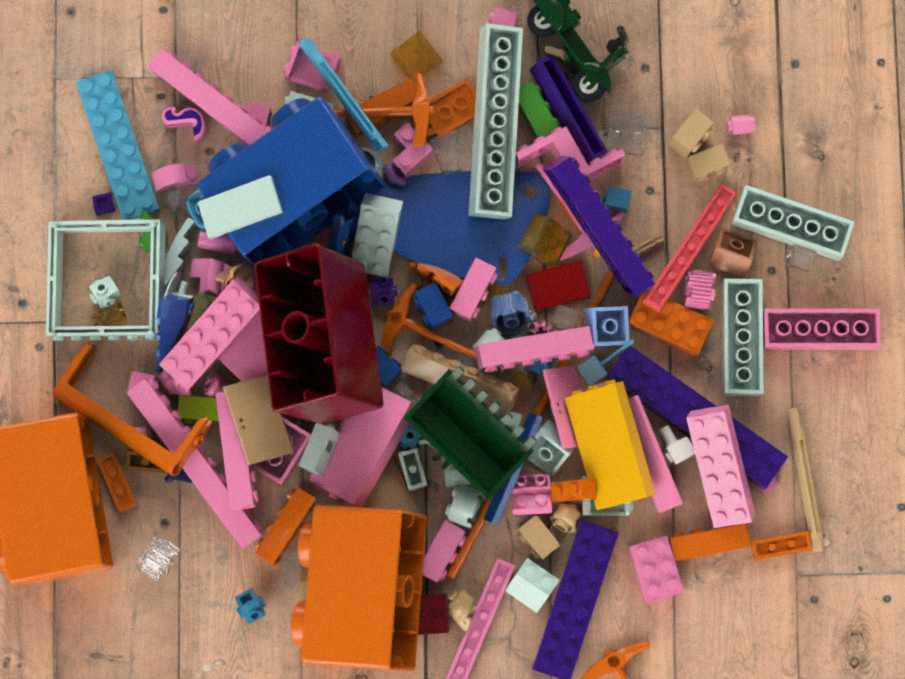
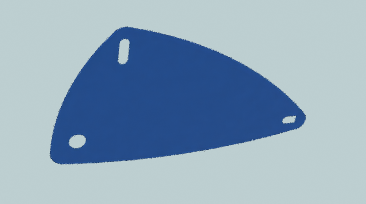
[344,171,550,285]

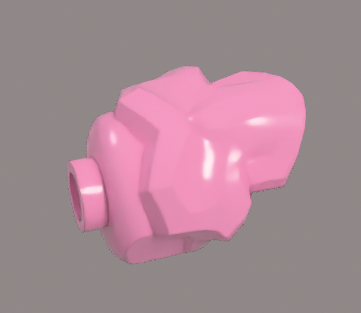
[158,369,191,396]

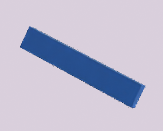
[484,413,543,525]

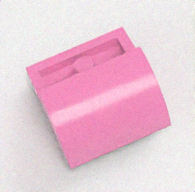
[511,474,552,515]

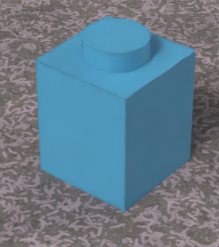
[602,186,631,213]

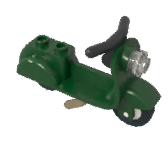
[527,0,633,102]

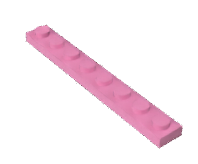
[446,558,515,679]

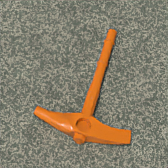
[334,73,434,147]
[381,282,476,360]
[580,640,650,679]

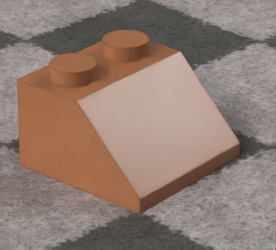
[709,228,757,278]

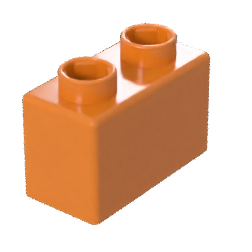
[0,412,114,586]
[291,505,427,671]

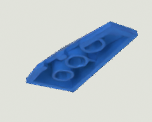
[155,295,194,373]

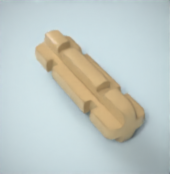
[632,233,665,255]

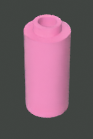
[197,229,240,256]

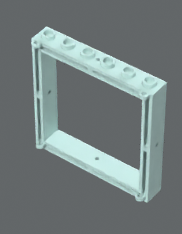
[46,219,166,341]

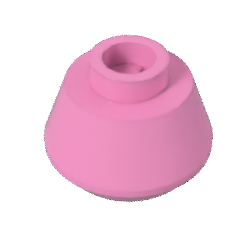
[202,373,227,398]

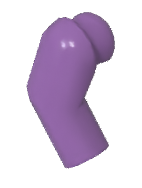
[383,163,407,187]

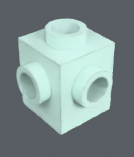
[89,276,121,309]

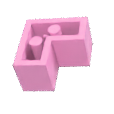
[393,122,433,178]

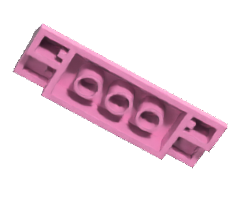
[628,395,683,513]

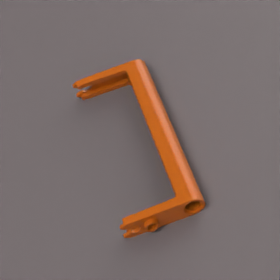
[53,341,212,476]

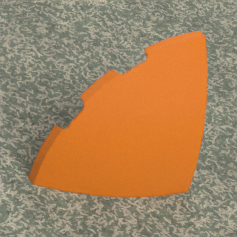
[407,262,464,298]

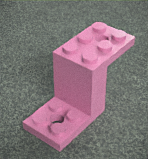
[515,127,626,180]

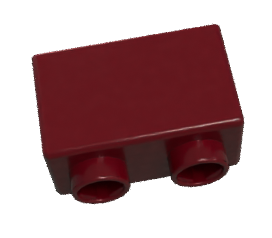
[254,244,384,424]

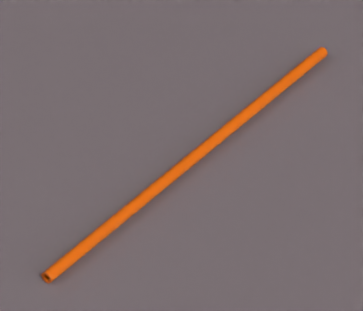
[446,269,615,579]

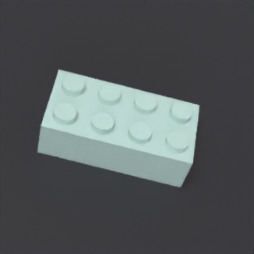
[352,193,403,278]

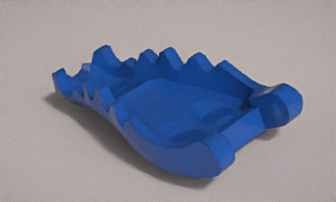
[327,201,360,256]

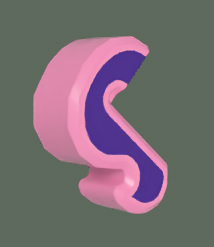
[162,107,207,143]

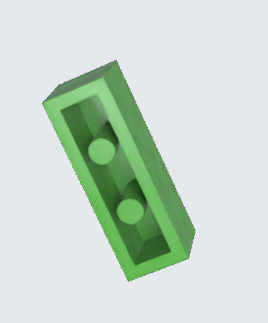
[518,81,561,139]

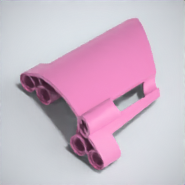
[190,258,268,382]

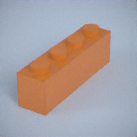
[345,77,417,137]
[668,523,751,562]

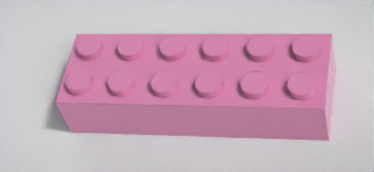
[159,276,260,391]
[763,309,881,350]
[686,404,755,528]

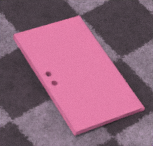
[542,365,582,449]

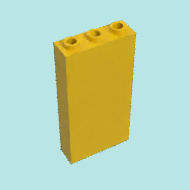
[565,379,655,510]

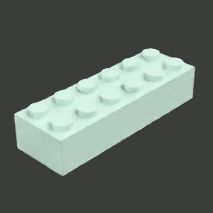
[731,185,854,261]
[721,279,764,396]

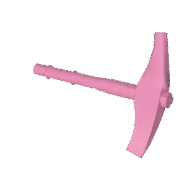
[536,163,623,261]

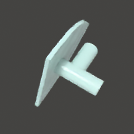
[164,270,194,302]

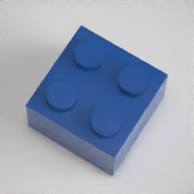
[413,282,453,331]

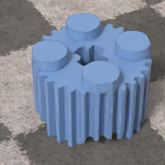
[490,291,531,336]

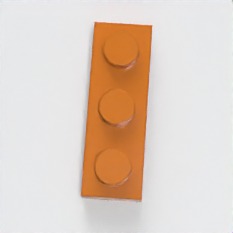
[96,452,137,513]
[750,531,812,561]

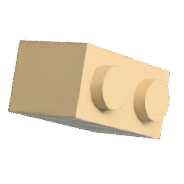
[685,144,731,182]
[517,515,560,560]

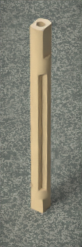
[788,408,824,553]

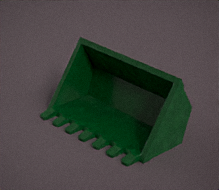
[403,366,537,500]

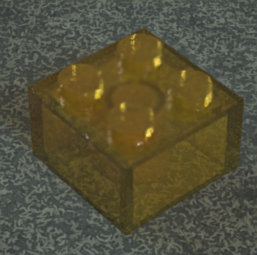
[517,213,573,268]

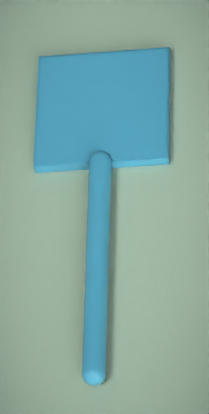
[577,339,634,386]

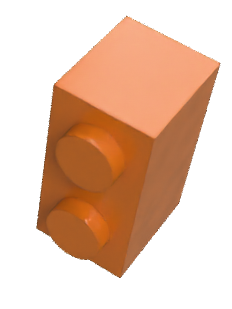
[550,479,597,503]

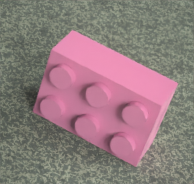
[251,417,311,486]
[627,536,684,604]

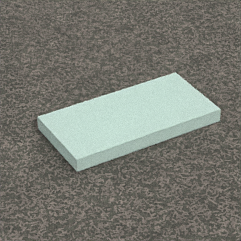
[198,175,283,239]

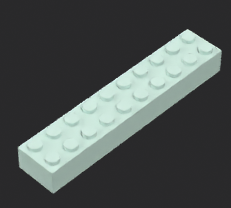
[468,23,523,220]

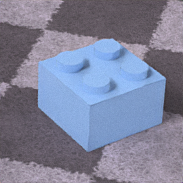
[584,306,630,346]

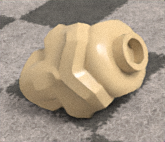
[549,502,580,541]
[447,589,476,631]

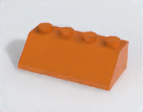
[255,487,318,566]

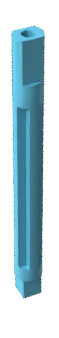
[299,38,388,153]

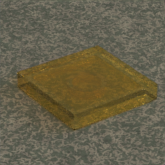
[390,31,443,82]

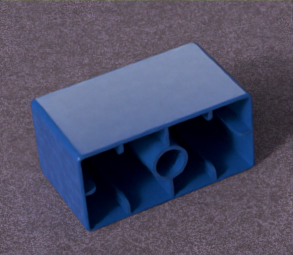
[198,97,385,265]

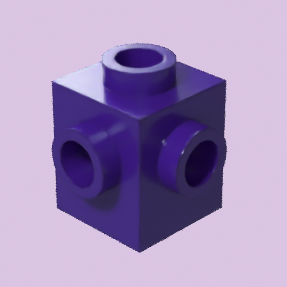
[370,278,398,306]

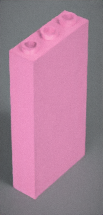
[309,387,415,507]

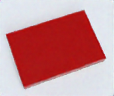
[525,260,591,312]

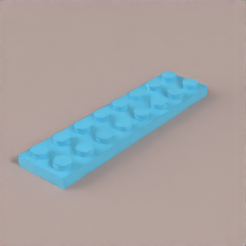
[76,69,160,220]

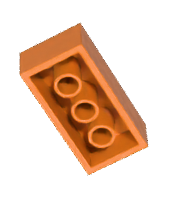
[629,290,714,358]

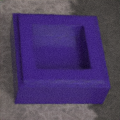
[92,192,115,216]

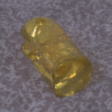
[91,302,127,326]

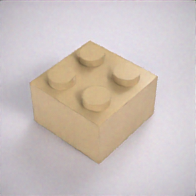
[668,108,714,159]

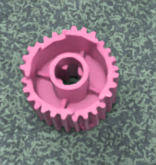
[682,270,716,311]

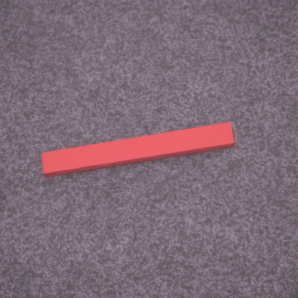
[643,183,737,313]

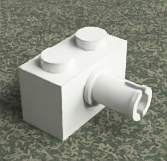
[658,425,695,468]

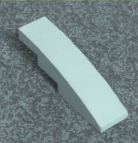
[164,217,196,293]

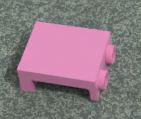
[283,41,341,94]

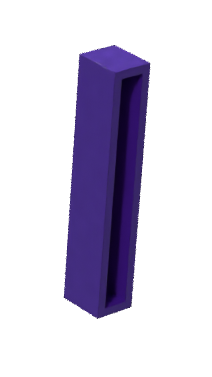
[529,55,608,165]

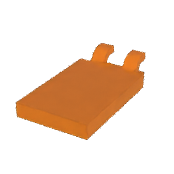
[410,78,476,141]

